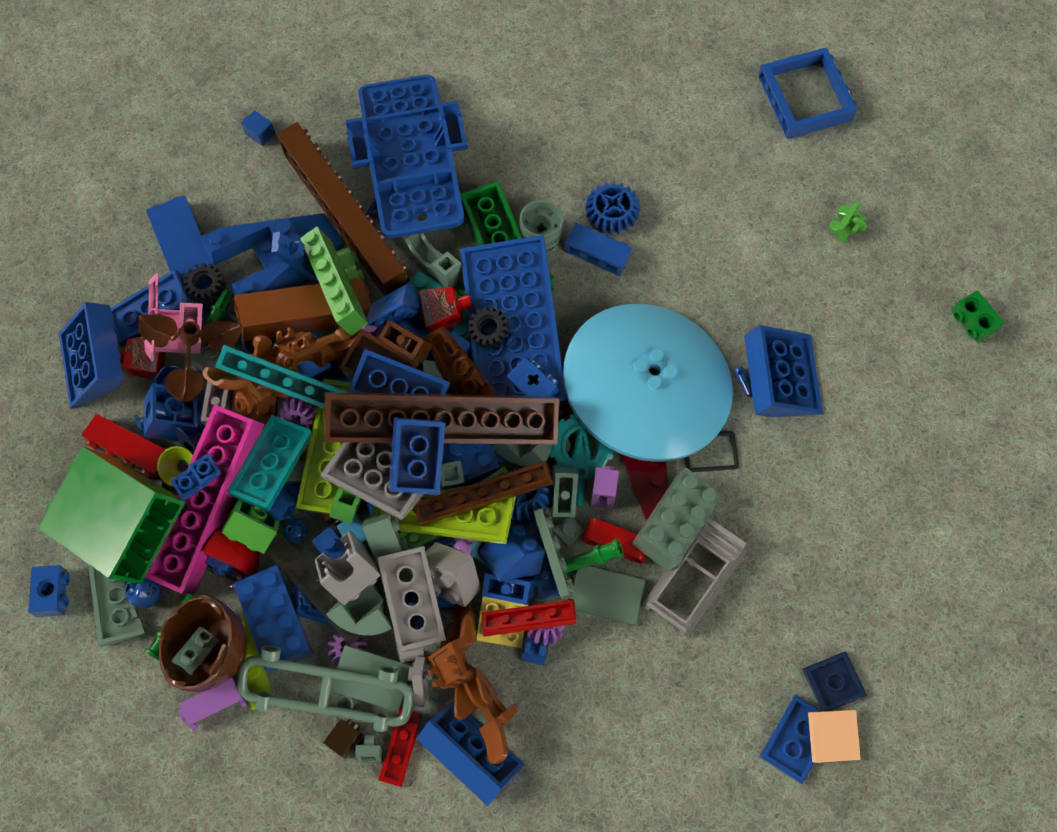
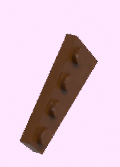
[424,326,499,395]

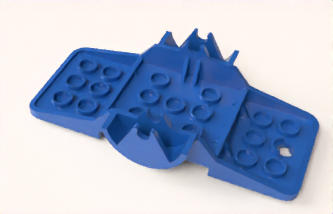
[345,75,468,238]

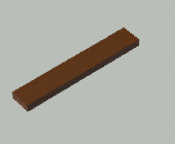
[414,461,553,527]

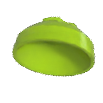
[157,446,194,487]

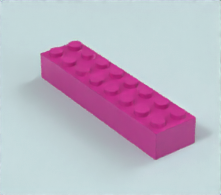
[145,405,265,594]

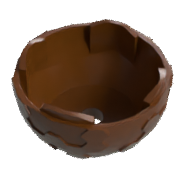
[159,595,247,692]

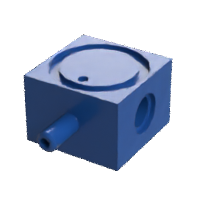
[144,383,197,441]

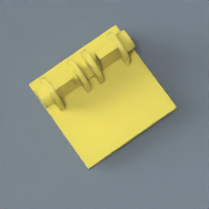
[477,596,529,648]

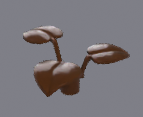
[138,314,241,402]

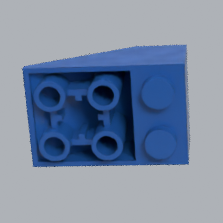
[366,284,422,328]

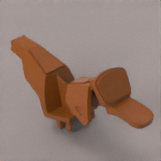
[426,602,518,765]

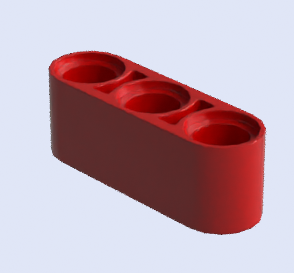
[582,518,646,564]

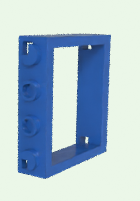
[758,47,857,139]

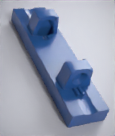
[271,231,319,284]

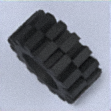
[184,263,226,305]
[468,306,510,349]

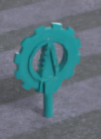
[550,414,614,506]

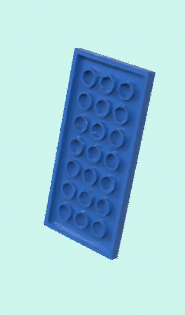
[460,235,567,403]

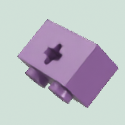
[591,466,619,509]

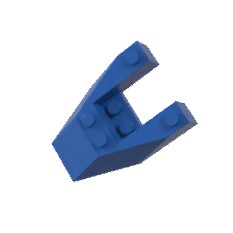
[201,213,345,295]

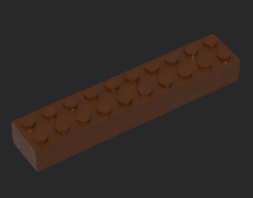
[276,122,410,296]
[323,392,559,444]

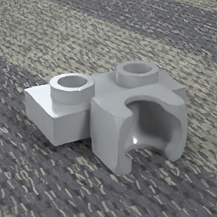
[408,651,433,707]

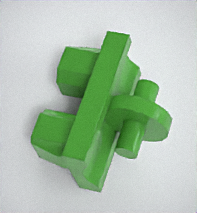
[829,201,867,243]

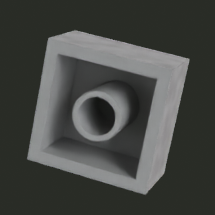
[426,542,481,607]

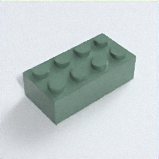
[632,468,722,571]

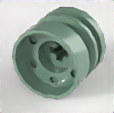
[519,200,563,255]

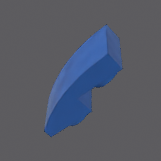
[170,453,221,501]

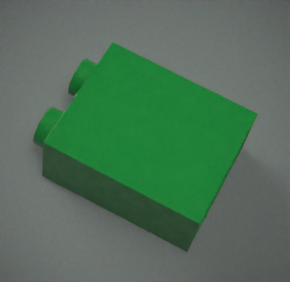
[38,447,185,584]

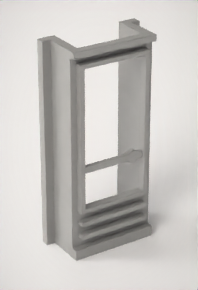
[641,517,747,639]

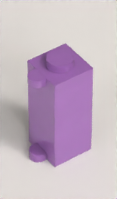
[178,676,247,731]

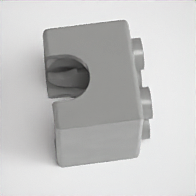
[315,531,380,605]

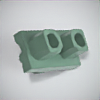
[172,627,219,675]

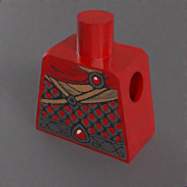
[419,287,473,333]
[119,337,166,379]

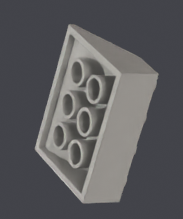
[321,442,424,520]

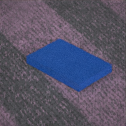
[759,695,821,784]

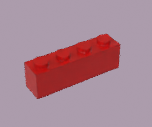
[81,414,165,480]

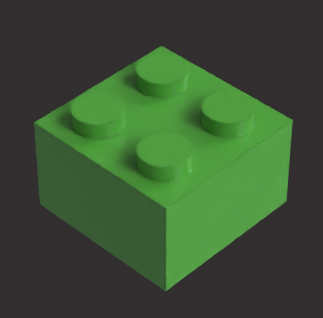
[222,498,280,554]

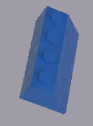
[417,700,525,806]

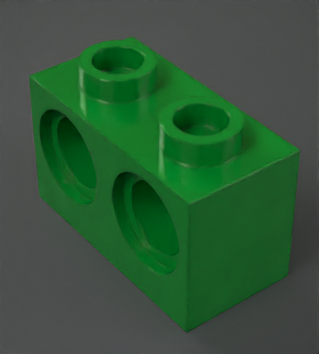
[951,290,1005,343]

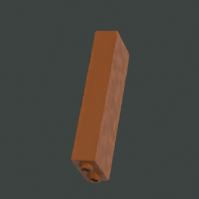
[234,278,374,342]

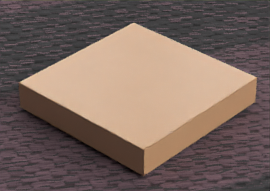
[808,710,861,763]

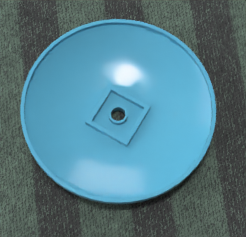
[563,304,733,462]

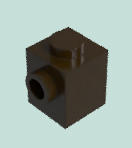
[323,719,363,759]

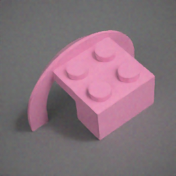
[145,273,202,362]

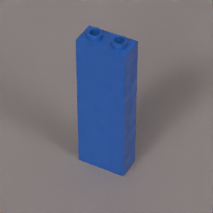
[146,195,219,313]

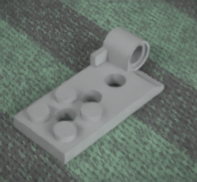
[377,546,446,664]

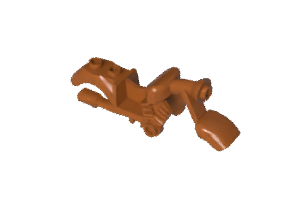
[202,327,360,416]

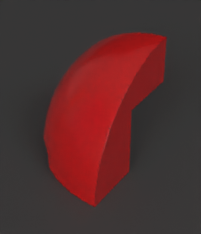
[203,530,259,577]

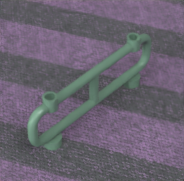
[237,645,414,732]

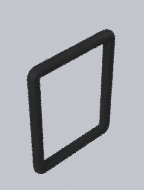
[685,431,739,472]

